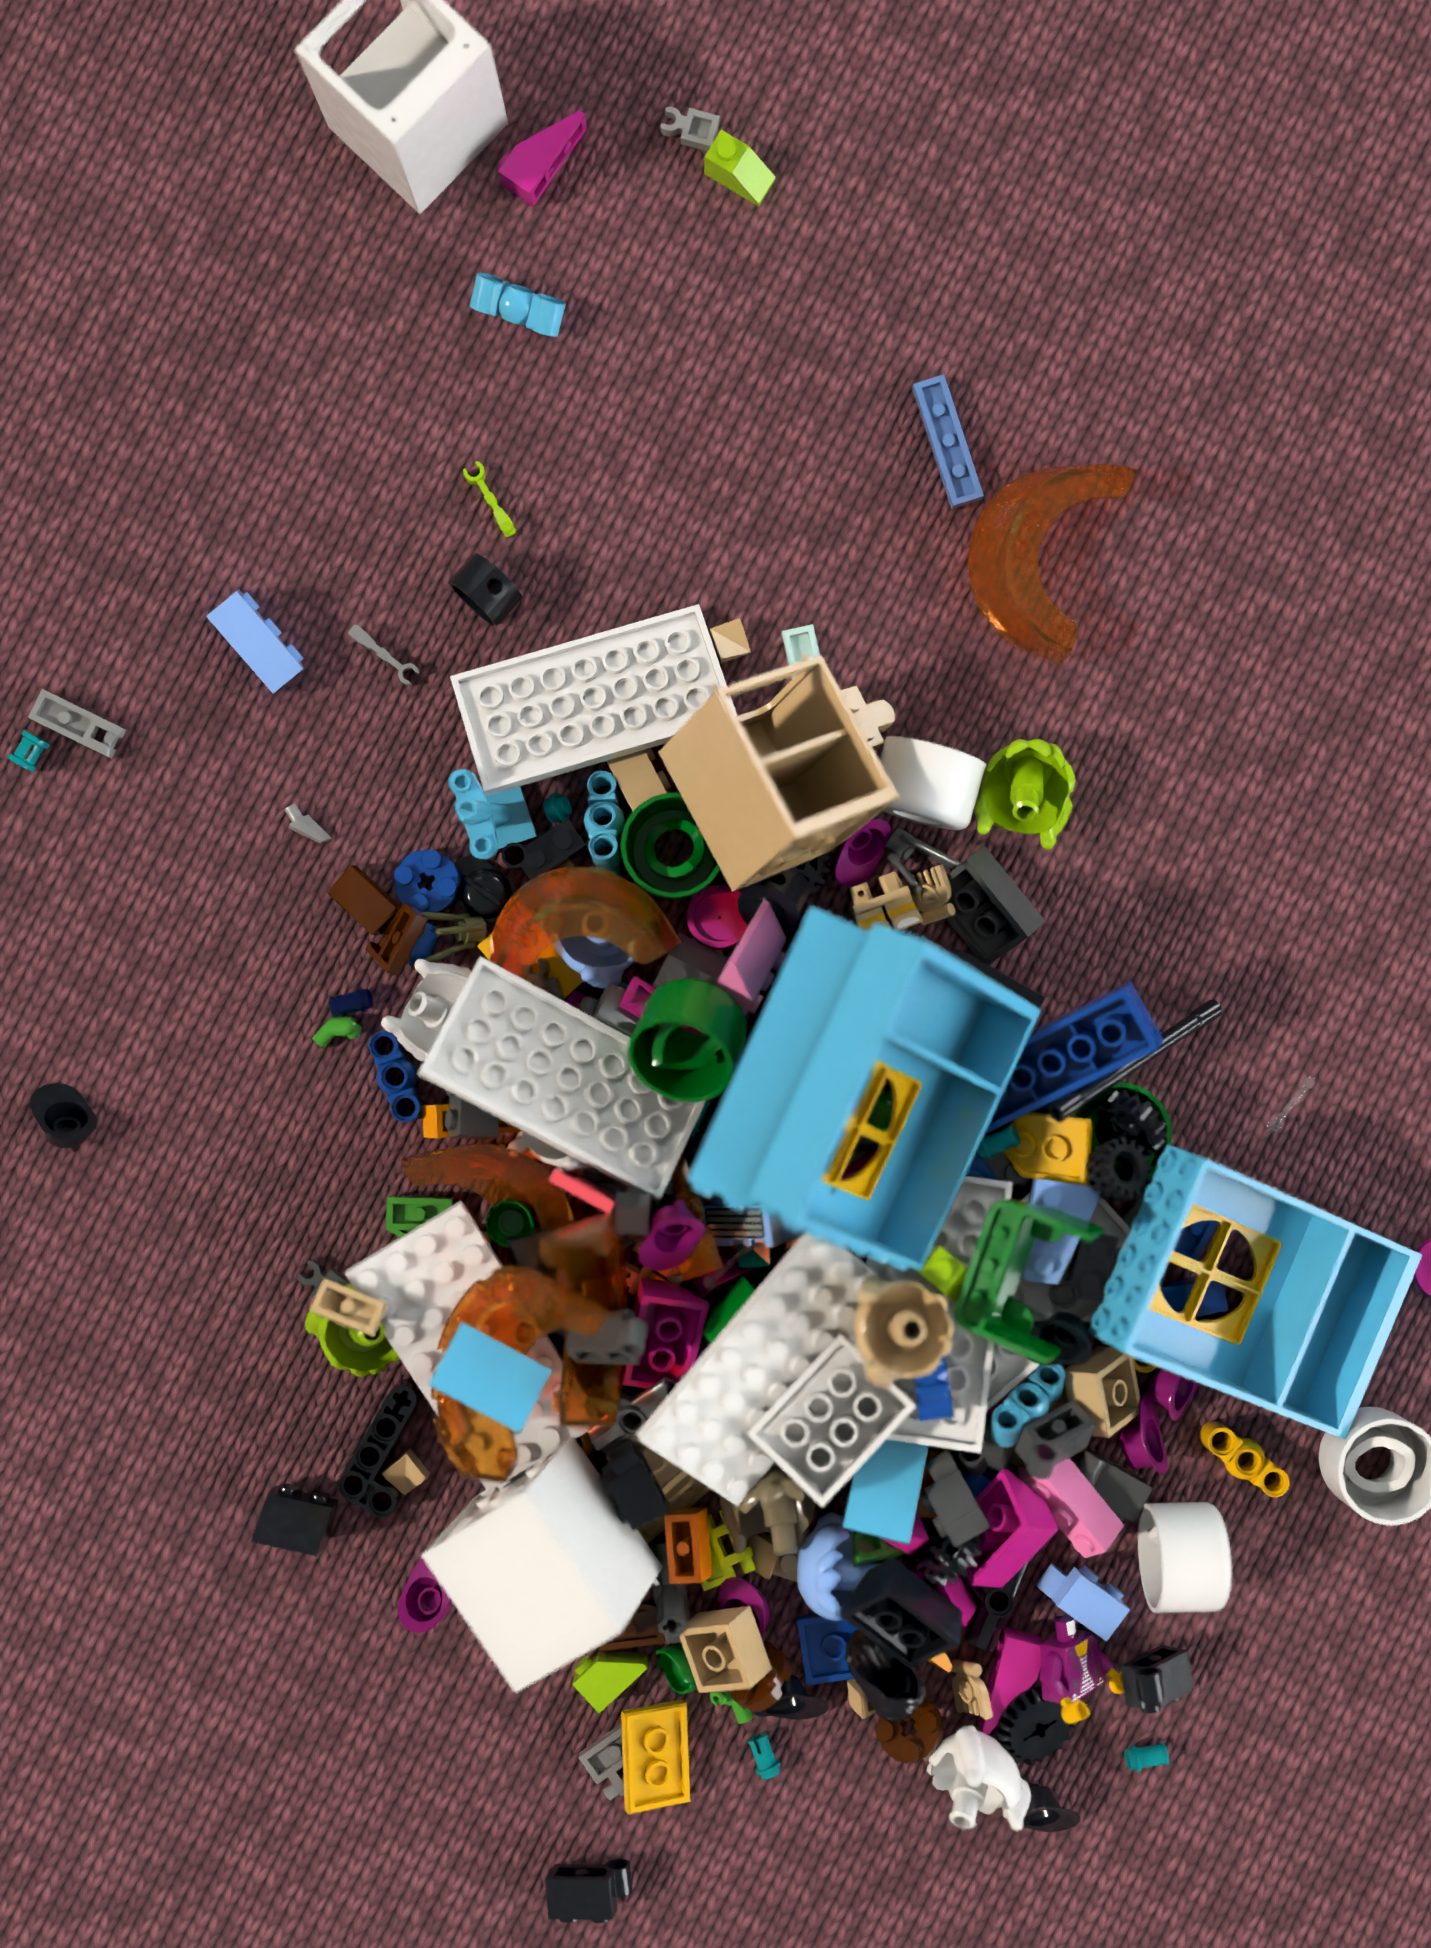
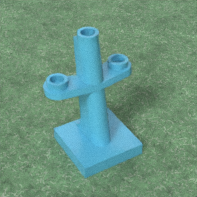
[448,769,538,859]

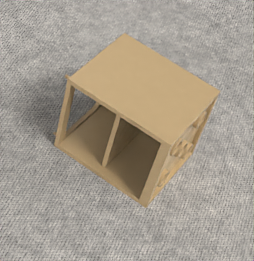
[658,653,899,892]

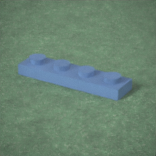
[912,374,984,509]

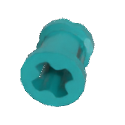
[7,730,50,772]

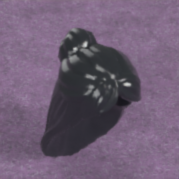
[845,1630,926,1721]

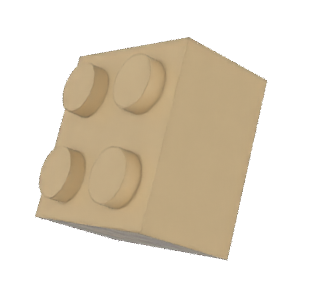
[1064,1346,1140,1438]
[679,1606,772,1693]

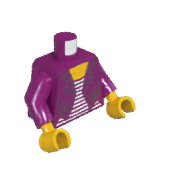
[1040,1615,1124,1724]

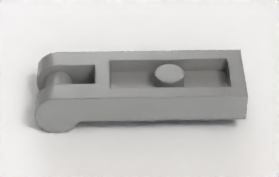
[28,689,126,759]

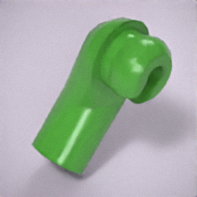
[312,1016,362,1048]
[710,1690,753,1724]

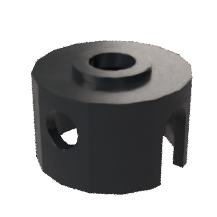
[448,553,523,626]
[738,868,812,936]

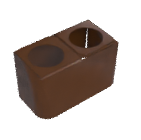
[327,865,401,935]

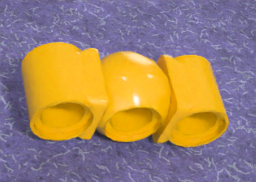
[1199,1421,1290,1497]

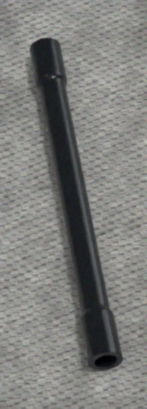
[1049,999,1222,1123]

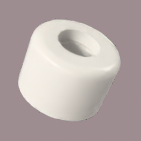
[879,736,986,830]
[1319,1407,1431,1525]
[1137,1502,1232,1613]

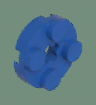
[394,850,461,913]

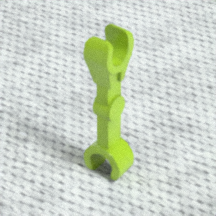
[463,461,516,538]

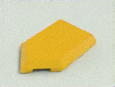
[1002,1112,1092,1186]

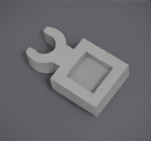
[660,107,720,151]

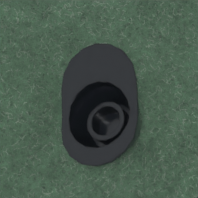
[454,856,518,923]
[30,1083,97,1152]
[1023,1311,1092,1365]
[754,1675,828,1720]
[1007,1783,1080,1832]

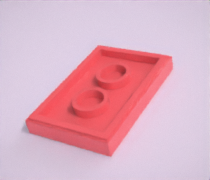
[548,1167,616,1214]

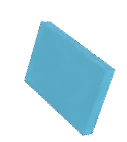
[427,1322,552,1433]
[842,1439,928,1545]

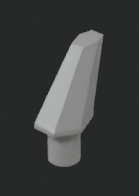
[285,804,332,844]

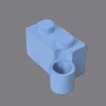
[1036,1563,1130,1642]

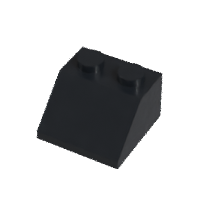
[251,1484,339,1556]

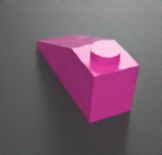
[498,110,587,207]
[977,1627,1043,1735]

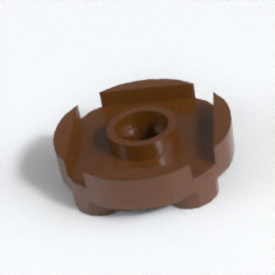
[730,1642,791,1712]
[875,1697,943,1764]

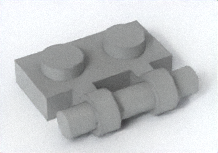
[578,1724,624,1800]

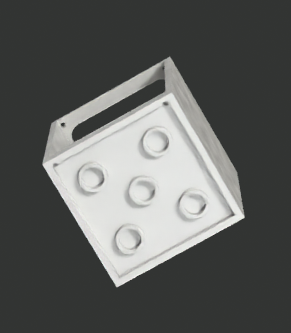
[295,0,509,214]
[421,1437,663,1693]

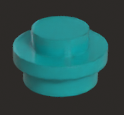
[543,792,572,824]

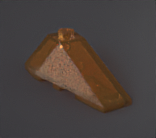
[671,1152,723,1282]

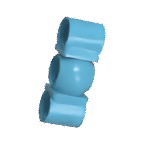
[470,273,566,337]
[583,771,625,871]
[990,1365,1065,1448]

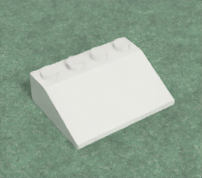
[747,1333,917,1507]

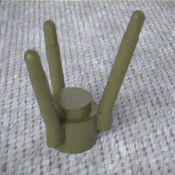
[412,912,487,969]

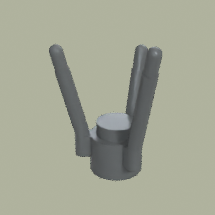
[885,827,960,894]

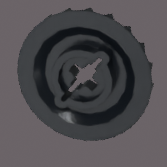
[996,1686,1076,1766]

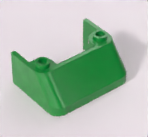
[954,1199,1104,1365]

